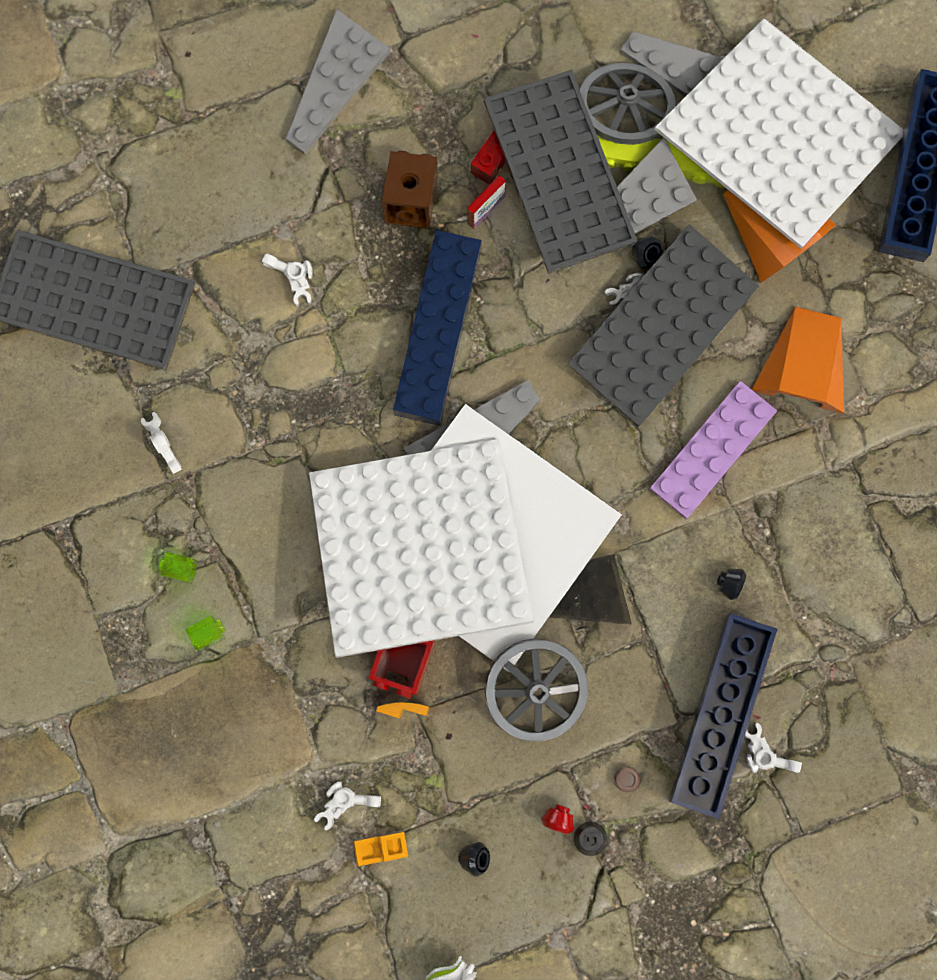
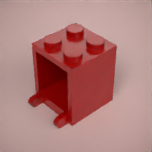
[368,640,436,699]

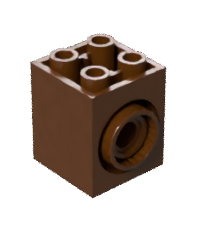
[382,150,438,229]

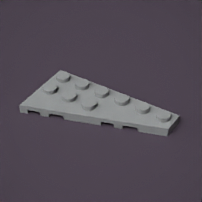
[286,9,390,155]
[620,32,724,97]
[571,138,697,267]
[404,380,540,455]

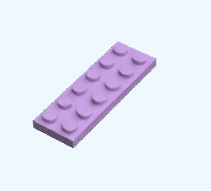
[650,381,777,520]

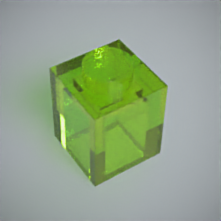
[158,552,199,584]
[185,615,226,652]

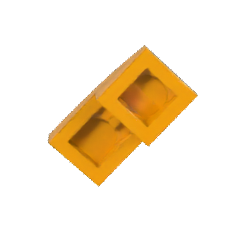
[376,702,429,719]
[353,832,408,866]

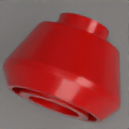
[541,804,574,834]

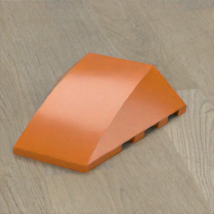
[723,190,836,283]
[751,307,844,414]

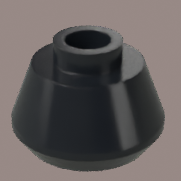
[632,237,662,268]
[716,568,746,600]
[574,822,607,856]
[458,842,490,877]

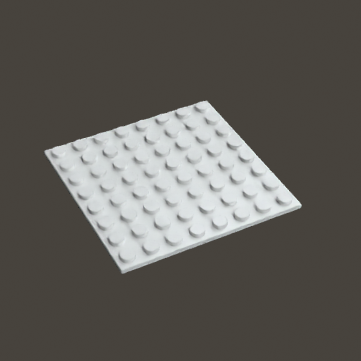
[654,19,904,249]
[431,404,622,672]
[309,439,534,658]

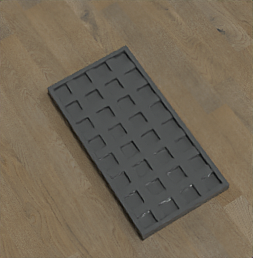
[484,70,638,274]
[567,224,759,427]
[0,230,196,371]

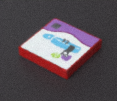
[467,176,506,229]

